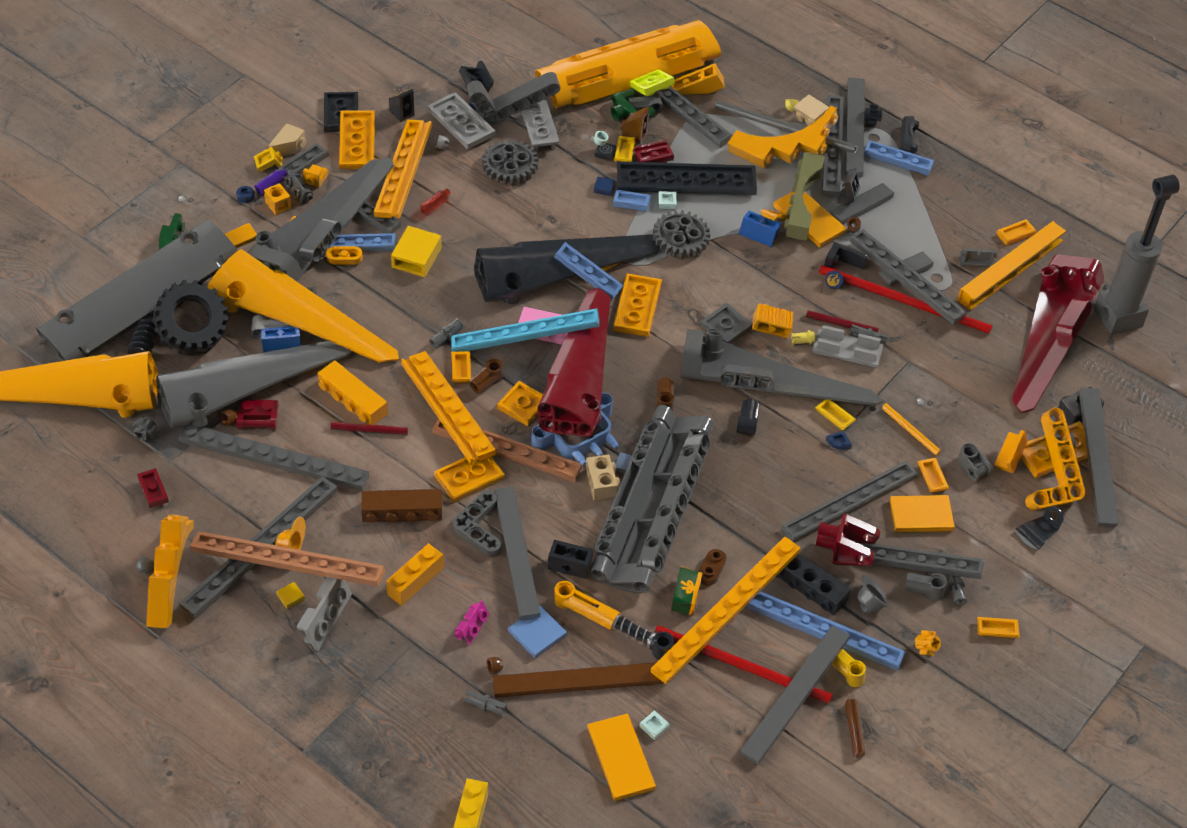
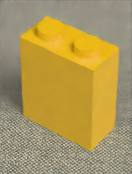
[391,226,442,277]

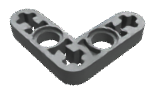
[453,491,501,557]

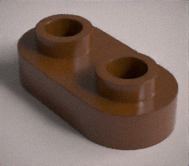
[699,549,726,585]

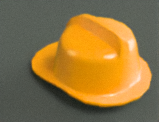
[275,517,306,550]

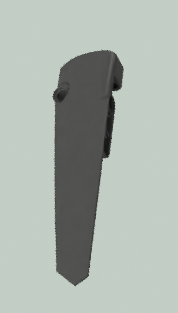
[247,157,394,281]
[681,329,884,406]
[156,341,352,428]

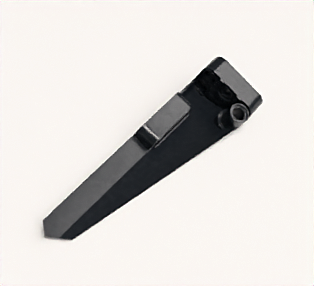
[474,234,660,304]

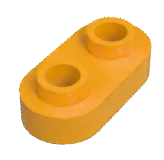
[326,246,363,265]

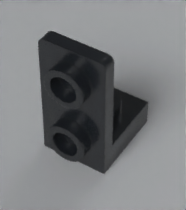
[824,243,867,269]

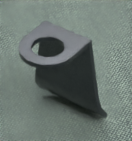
[1016,506,1064,550]

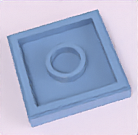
[508,606,567,658]

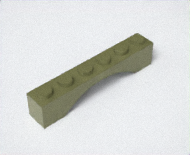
[784,152,825,241]

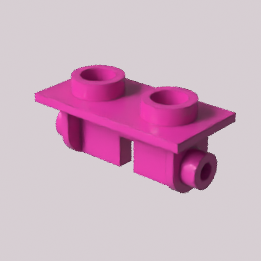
[454,600,489,645]

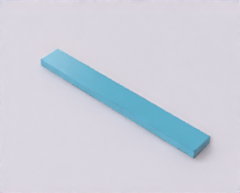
[451,308,600,352]

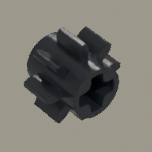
[864,104,882,125]

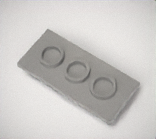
[521,99,559,152]
[812,325,884,368]
[297,577,353,651]

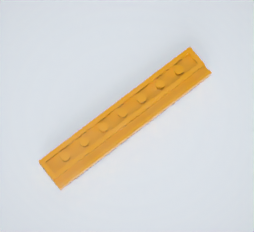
[374,119,432,219]
[401,351,496,464]

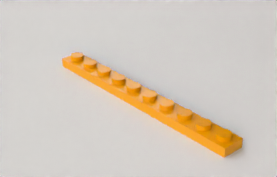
[651,537,801,685]

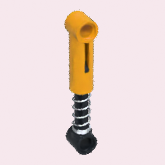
[554,581,674,660]

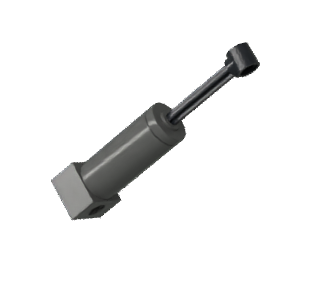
[1094,174,1180,335]

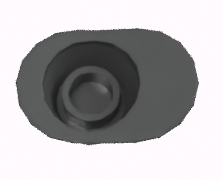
[857,574,889,614]

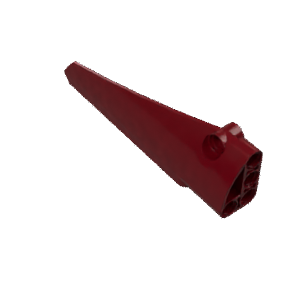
[537,288,611,437]

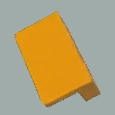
[994,430,1028,473]

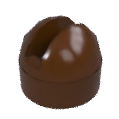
[847,217,861,233]
[221,410,238,426]
[486,657,504,674]

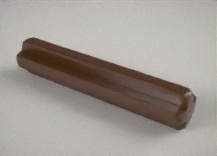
[845,699,866,758]

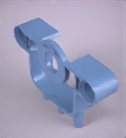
[531,393,619,466]

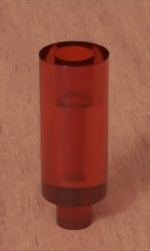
[420,189,451,216]

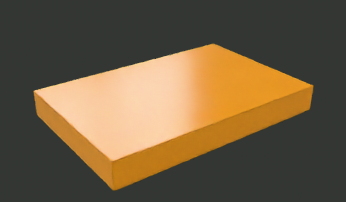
[434,457,505,503]
[889,495,955,532]

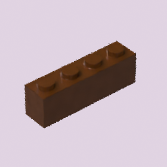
[361,489,442,523]

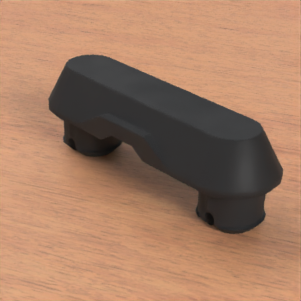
[900,116,919,154]

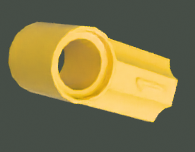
[832,649,866,688]

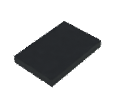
[324,92,358,132]

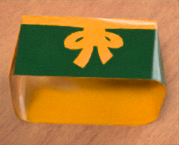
[671,566,702,616]

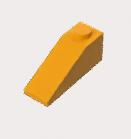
[670,63,725,95]

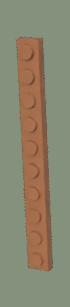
[190,531,386,587]

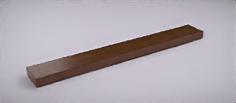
[493,662,662,698]

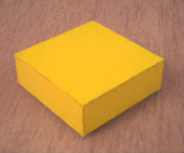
[276,582,305,609]

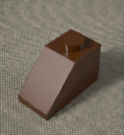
[621,107,650,144]

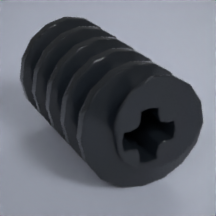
[127,319,158,354]

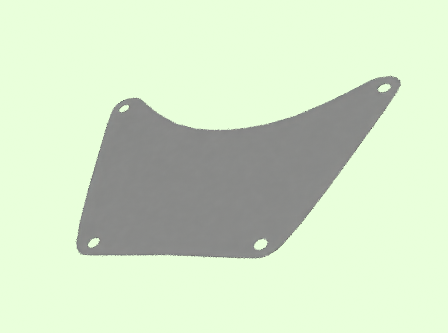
[625,114,952,291]

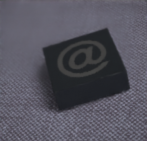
[595,143,617,161]

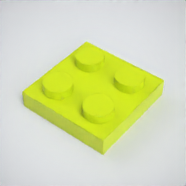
[630,69,675,96]

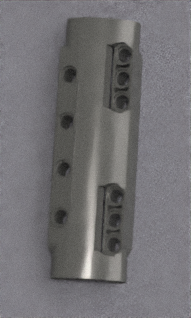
[589,405,714,593]

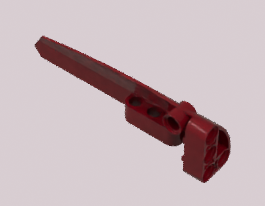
[1011,254,1104,413]

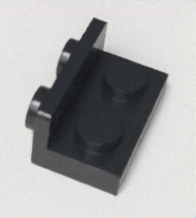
[837,168,861,204]

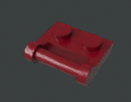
[236,400,279,430]

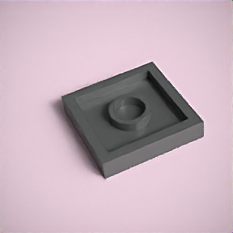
[700,303,753,344]

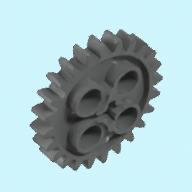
[482,139,538,185]
[652,210,711,259]

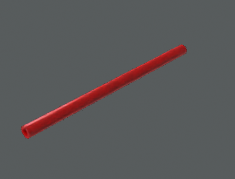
[654,625,832,704]

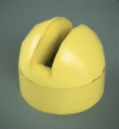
[785,99,799,112]

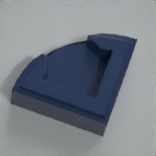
[826,431,852,450]

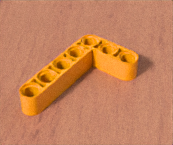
[1025,408,1085,511]

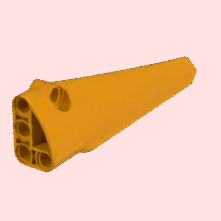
[0,351,158,418]

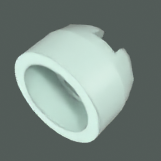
[594,131,608,146]

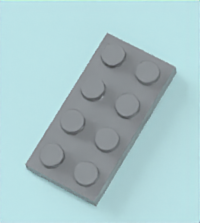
[428,92,495,150]

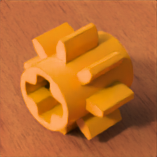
[915,630,941,656]

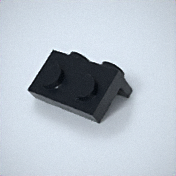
[459,61,494,93]

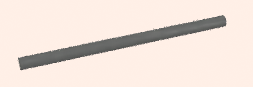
[715,100,857,154]

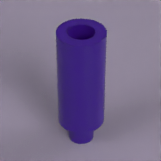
[254,169,287,196]

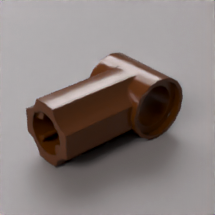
[469,358,504,394]
[656,377,675,411]

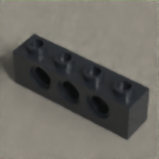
[775,554,851,615]

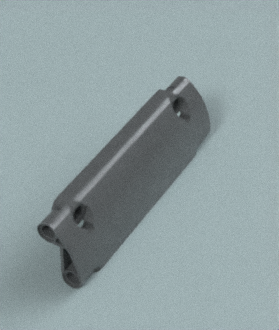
[36,220,238,361]

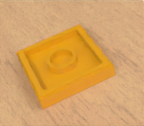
[497,381,543,426]

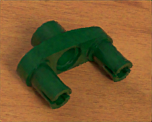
[611,87,655,121]

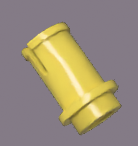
[791,330,815,345]

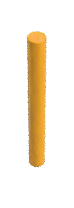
[882,403,941,456]

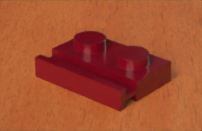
[634,140,674,163]

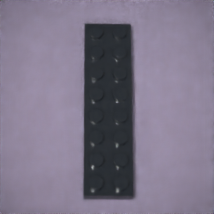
[617,161,757,195]

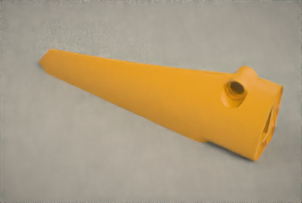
[207,249,399,363]

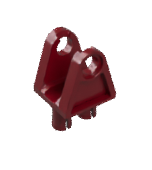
[815,513,880,566]

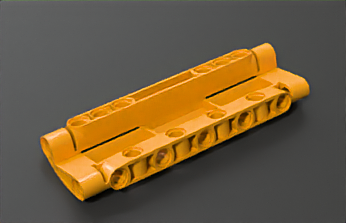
[535,20,721,108]

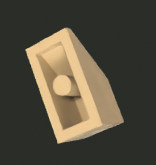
[269,123,306,157]

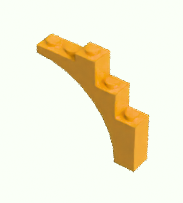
[728,106,838,168]
[146,515,194,628]

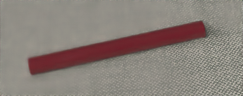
[806,310,879,332]
[330,422,408,435]

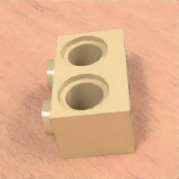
[586,454,620,500]

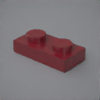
[137,468,169,508]

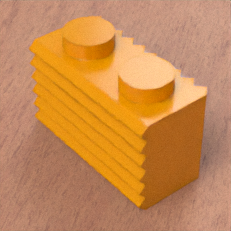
[752,303,793,339]

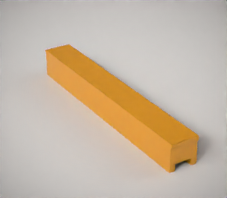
[957,221,1066,311]

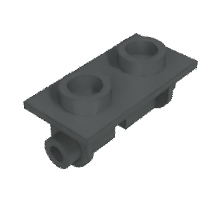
[284,169,313,205]
[959,248,997,267]

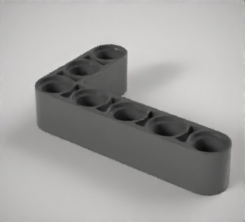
[467,72,561,125]

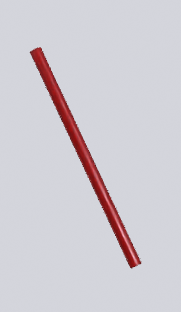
[818,265,993,334]

